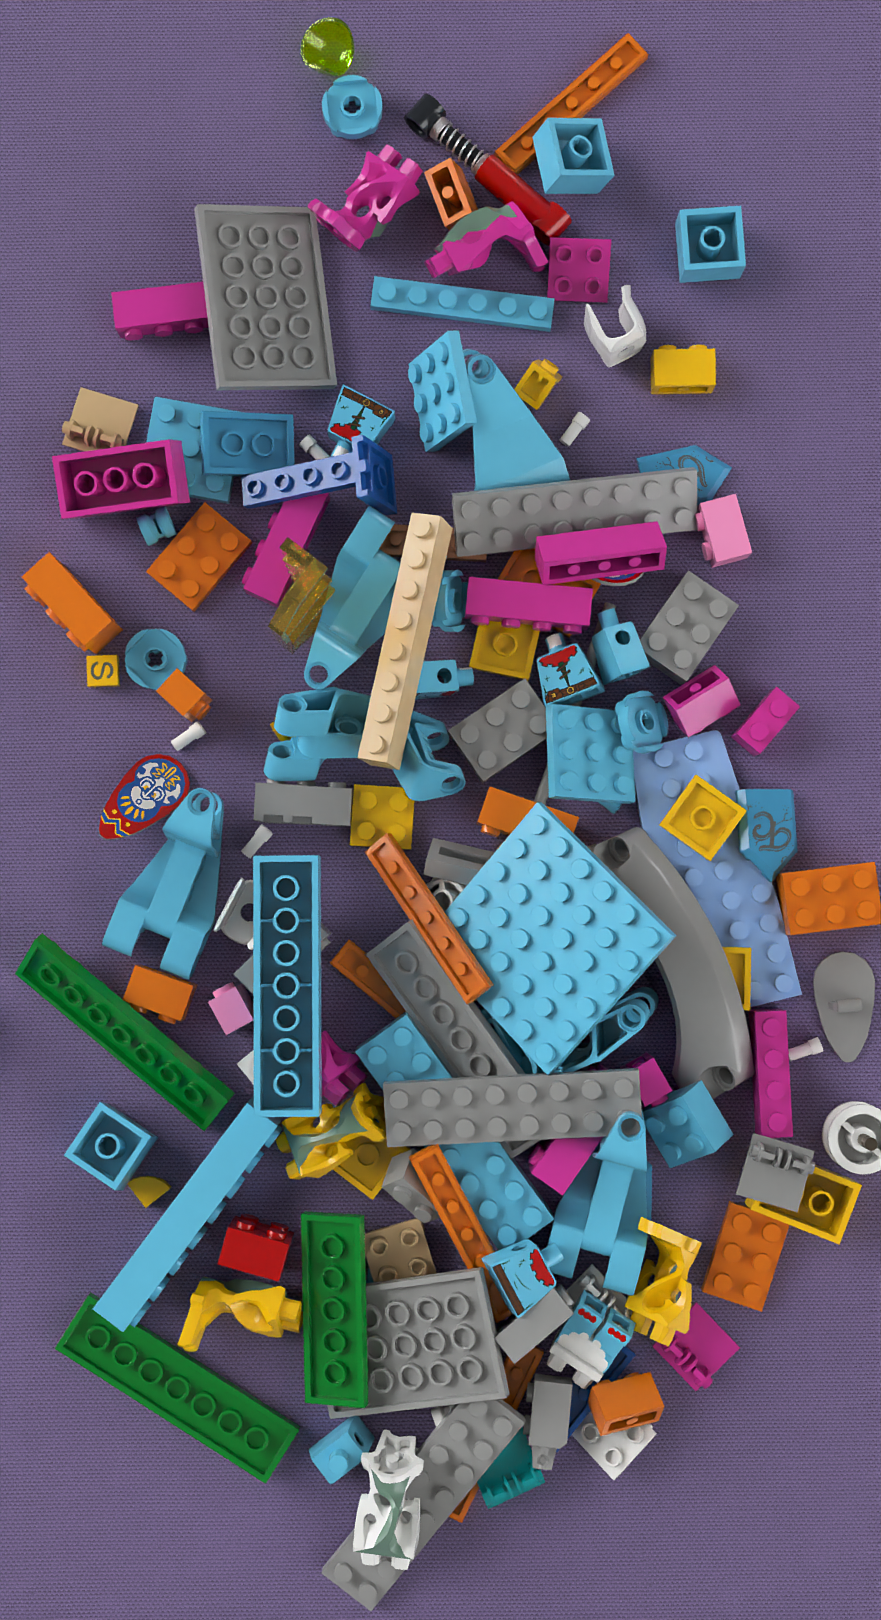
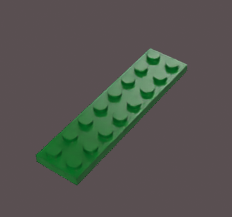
[15,933,235,1131]
[55,1292,300,1484]

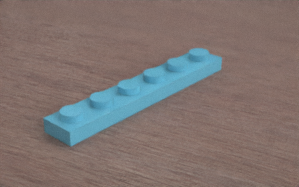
[370,276,555,332]

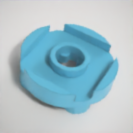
[322,75,383,139]
[432,570,468,632]
[125,629,188,691]
[615,691,668,754]

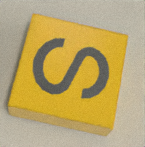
[86,655,120,688]

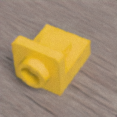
[514,359,562,410]

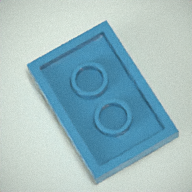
[200,411,295,476]

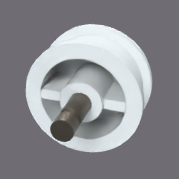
[822,1101,881,1174]

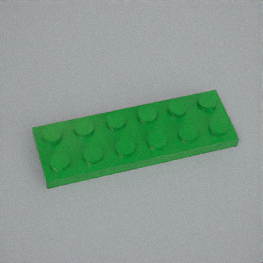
[301,1211,368,1408]

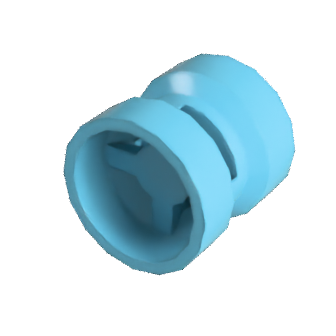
[136,506,177,546]

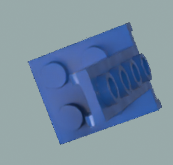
[241,435,397,516]

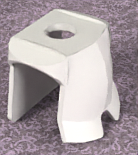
[584,285,646,367]
[214,877,253,950]

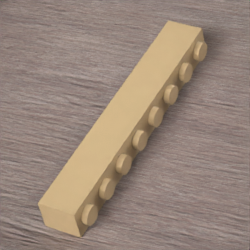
[357,513,453,770]

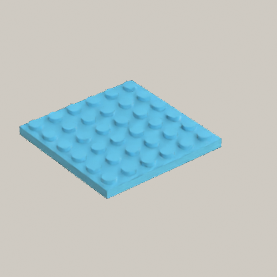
[445,802,677,1075]

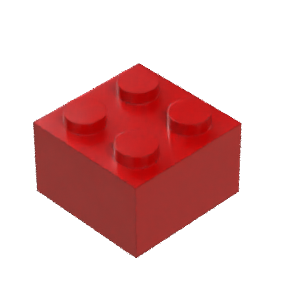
[218,1214,295,1282]

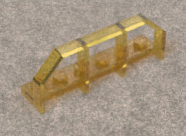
[268,537,336,654]

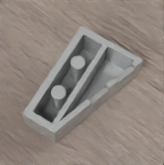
[253,779,353,827]

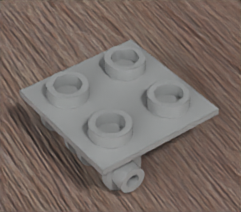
[736,1133,815,1212]

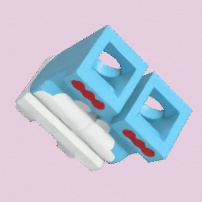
[547,1290,636,1389]

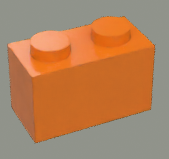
[424,158,478,231]
[156,668,213,722]
[122,964,198,1024]
[587,1372,664,1436]

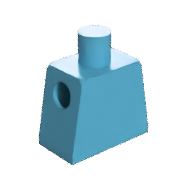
[592,608,650,685]
[309,1416,375,1485]

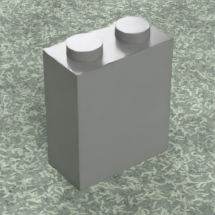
[495,1284,574,1364]

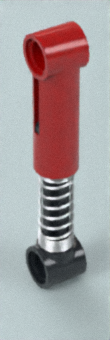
[404,93,572,246]

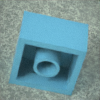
[532,118,615,194]
[675,206,746,283]
[642,1080,734,1168]
[64,1102,158,1191]

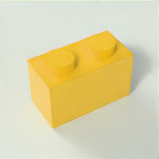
[650,345,716,394]

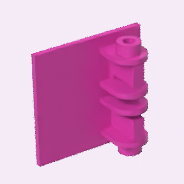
[547,237,611,303]
[652,1302,740,1391]

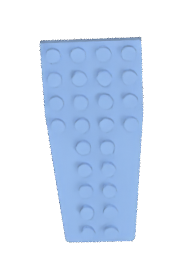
[633,730,802,1007]

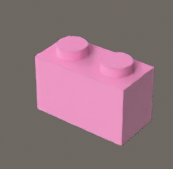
[695,494,752,568]
[208,982,254,1035]

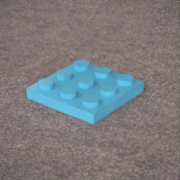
[408,330,477,452]
[146,397,239,504]
[546,704,635,804]

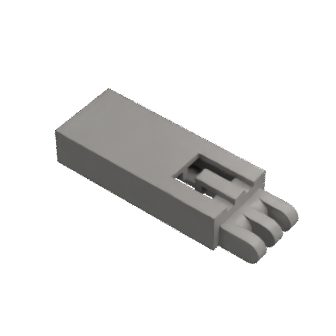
[423,838,495,885]

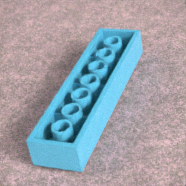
[253,855,322,1117]
[355,1012,554,1250]
[93,1096,283,1332]

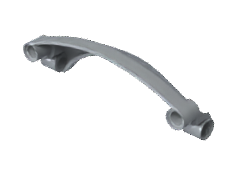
[588,827,755,1099]

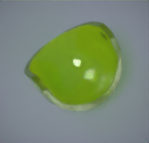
[300,17,354,76]

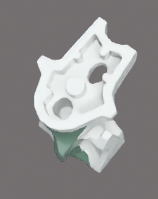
[353,1430,424,1570]

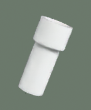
[559,412,590,447]
[299,434,330,460]
[171,721,206,751]
[241,824,273,859]
[788,1037,823,1062]

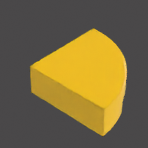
[127,1176,171,1208]

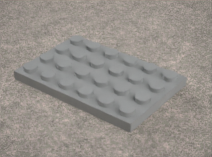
[194,204,337,391]
[327,1267,510,1419]

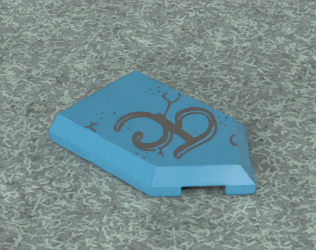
[636,445,732,507]
[735,789,798,882]

